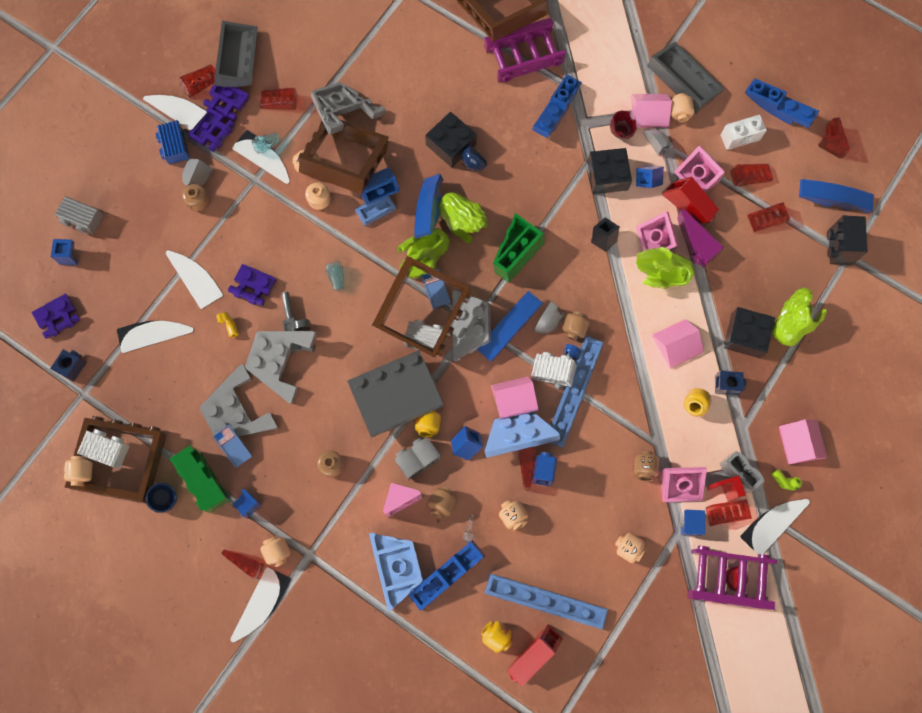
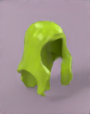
[438,193,487,243]
[398,228,450,279]
[635,247,695,289]
[772,287,827,346]

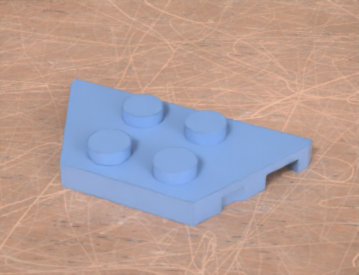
[485,412,560,458]
[369,533,423,611]

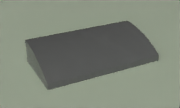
[215,20,258,87]
[647,42,724,113]

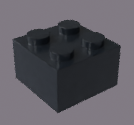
[425,111,477,168]
[587,148,632,194]
[827,215,868,265]
[723,307,775,358]

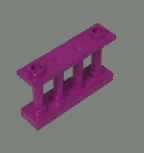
[484,17,566,83]
[687,546,777,610]

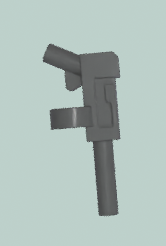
[282,292,316,354]

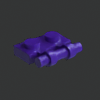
[203,84,250,121]
[188,107,235,152]
[228,264,277,306]
[32,293,81,339]

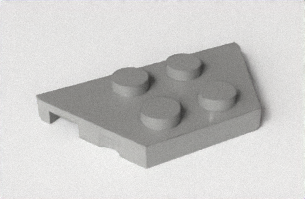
[452,290,491,362]

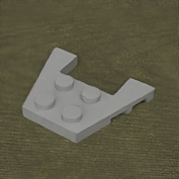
[311,82,386,135]
[245,331,317,404]
[199,364,278,438]

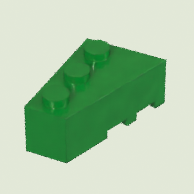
[493,213,545,283]
[169,445,230,513]

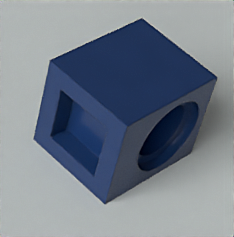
[50,349,87,382]
[715,370,746,395]

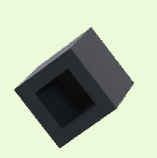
[591,217,620,252]

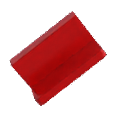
[707,476,746,501]

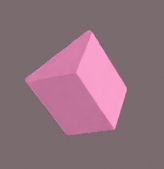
[631,94,672,128]
[674,145,726,193]
[636,211,678,253]
[652,319,704,368]
[491,376,538,419]
[779,419,828,465]
[660,467,707,502]
[383,483,422,518]

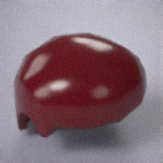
[610,110,637,140]

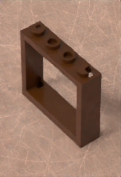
[457,0,548,42]
[297,119,389,194]
[372,255,472,358]
[65,416,166,503]

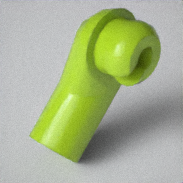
[771,469,802,491]

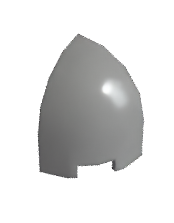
[643,129,674,156]
[182,158,213,186]
[534,302,565,334]

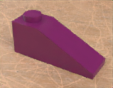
[677,208,723,268]

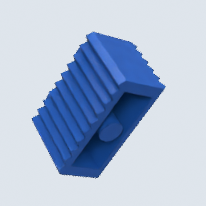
[156,120,190,164]
[360,167,400,205]
[531,452,557,486]

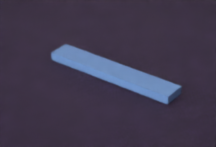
[550,336,604,448]
[485,574,608,630]

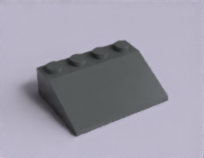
[347,350,444,438]

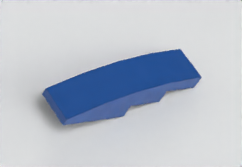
[414,174,444,239]
[799,179,874,213]
[477,291,543,362]
[408,540,486,611]

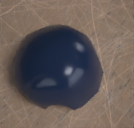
[462,144,487,172]
[146,483,177,513]

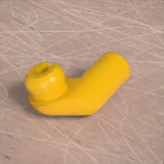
[216,312,239,338]

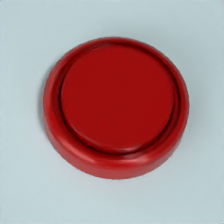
[726,567,748,590]

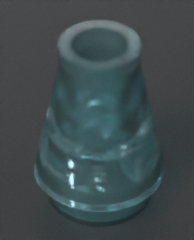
[252,132,280,154]
[325,262,345,291]

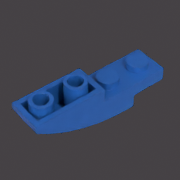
[532,74,582,138]
[745,78,819,128]

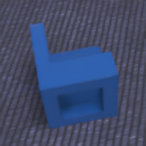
[636,165,664,188]
[50,239,78,265]
[451,426,483,461]
[233,489,262,519]
[680,509,705,536]

